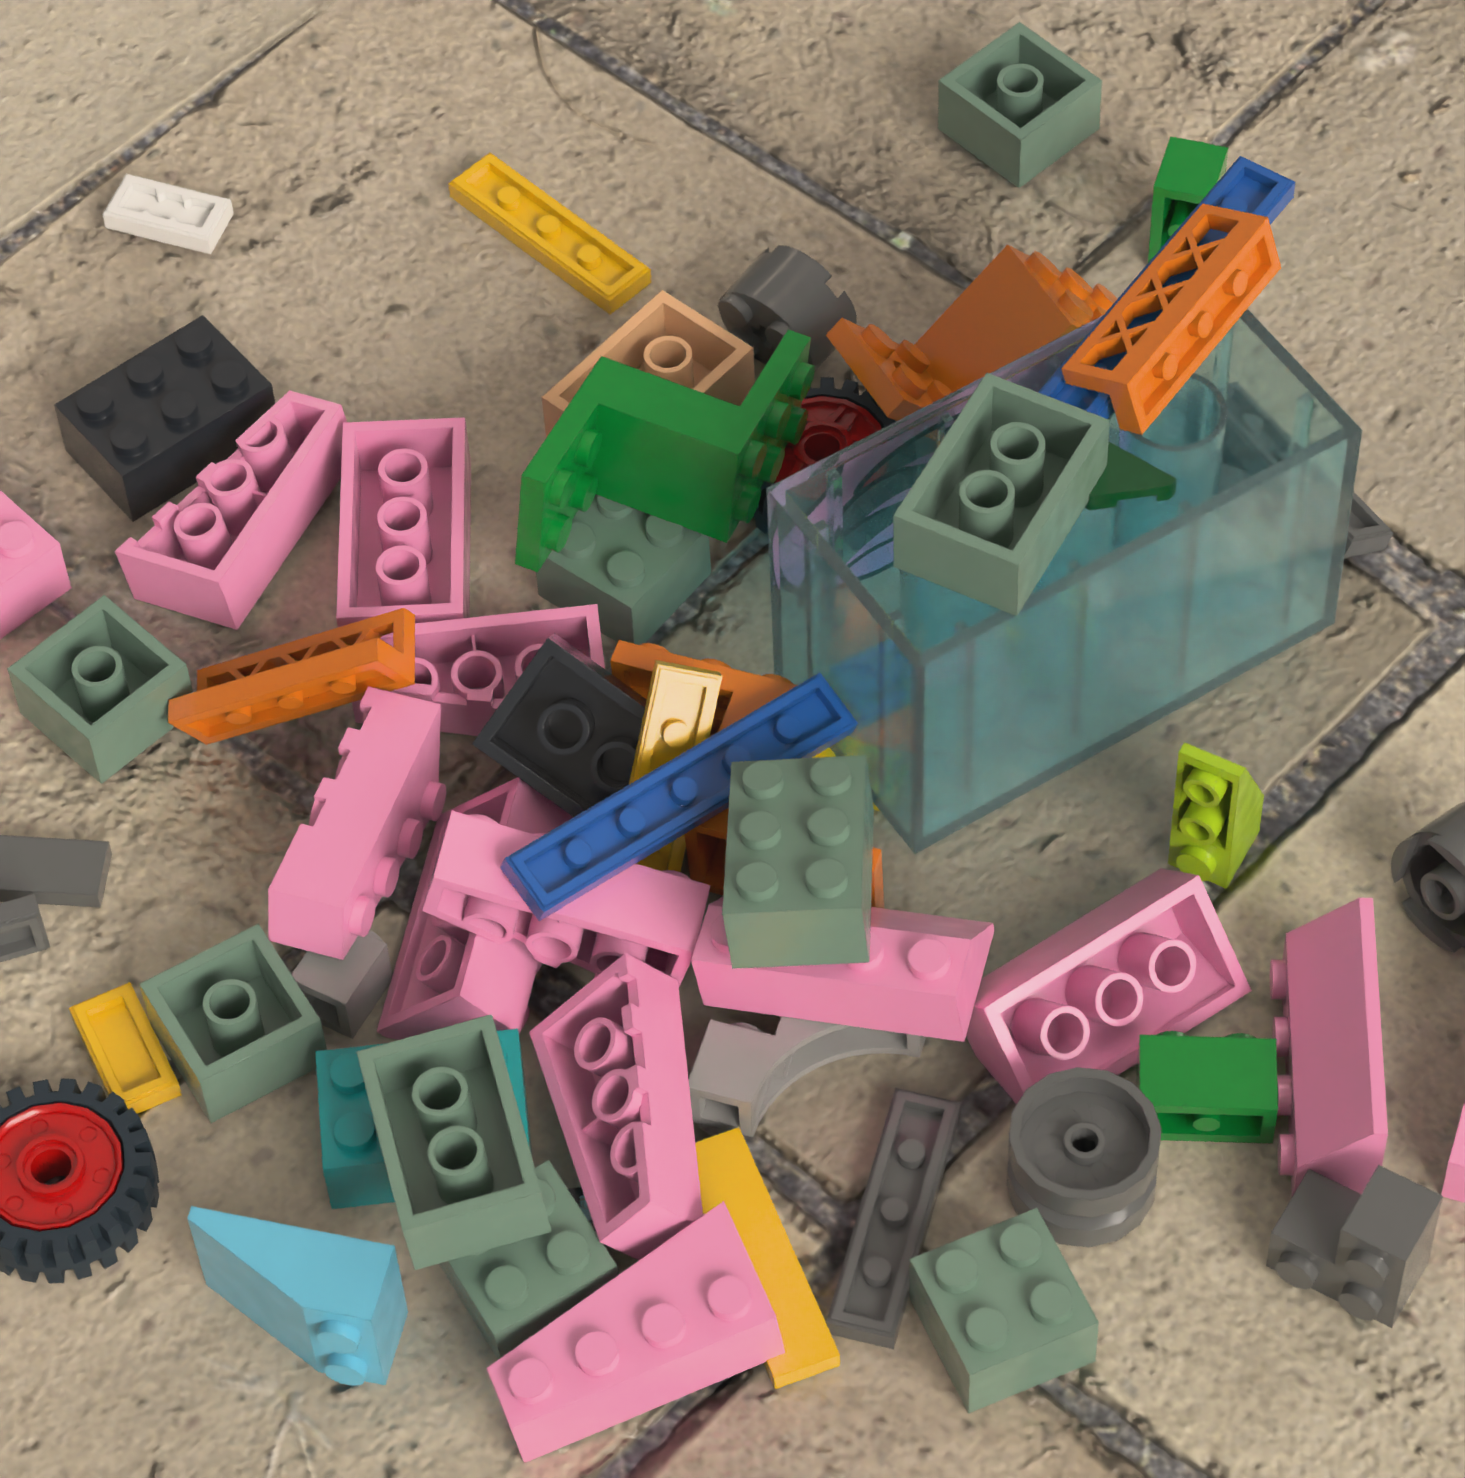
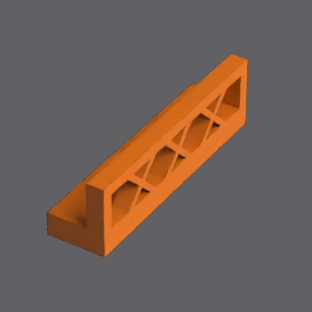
[1061,203,1281,435]
[168,608,415,745]

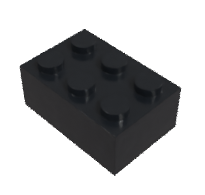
[54,315,275,522]
[472,633,647,817]

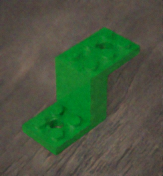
[515,329,815,573]

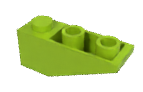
[1168,742,1264,889]

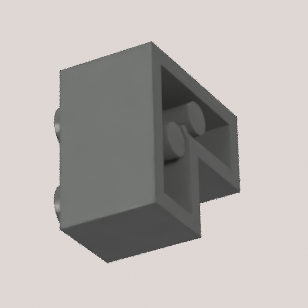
[1266,1165,1443,1328]

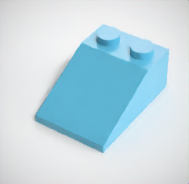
[187,1206,408,1386]

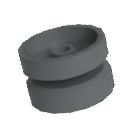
[1007,1067,1162,1248]

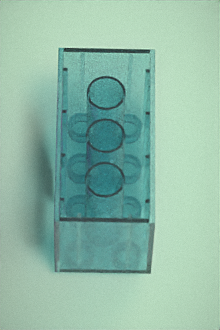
[767,309,1362,854]

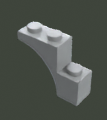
[688,1016,926,1137]

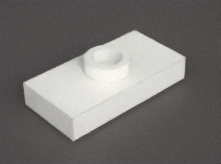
[102,174,234,254]

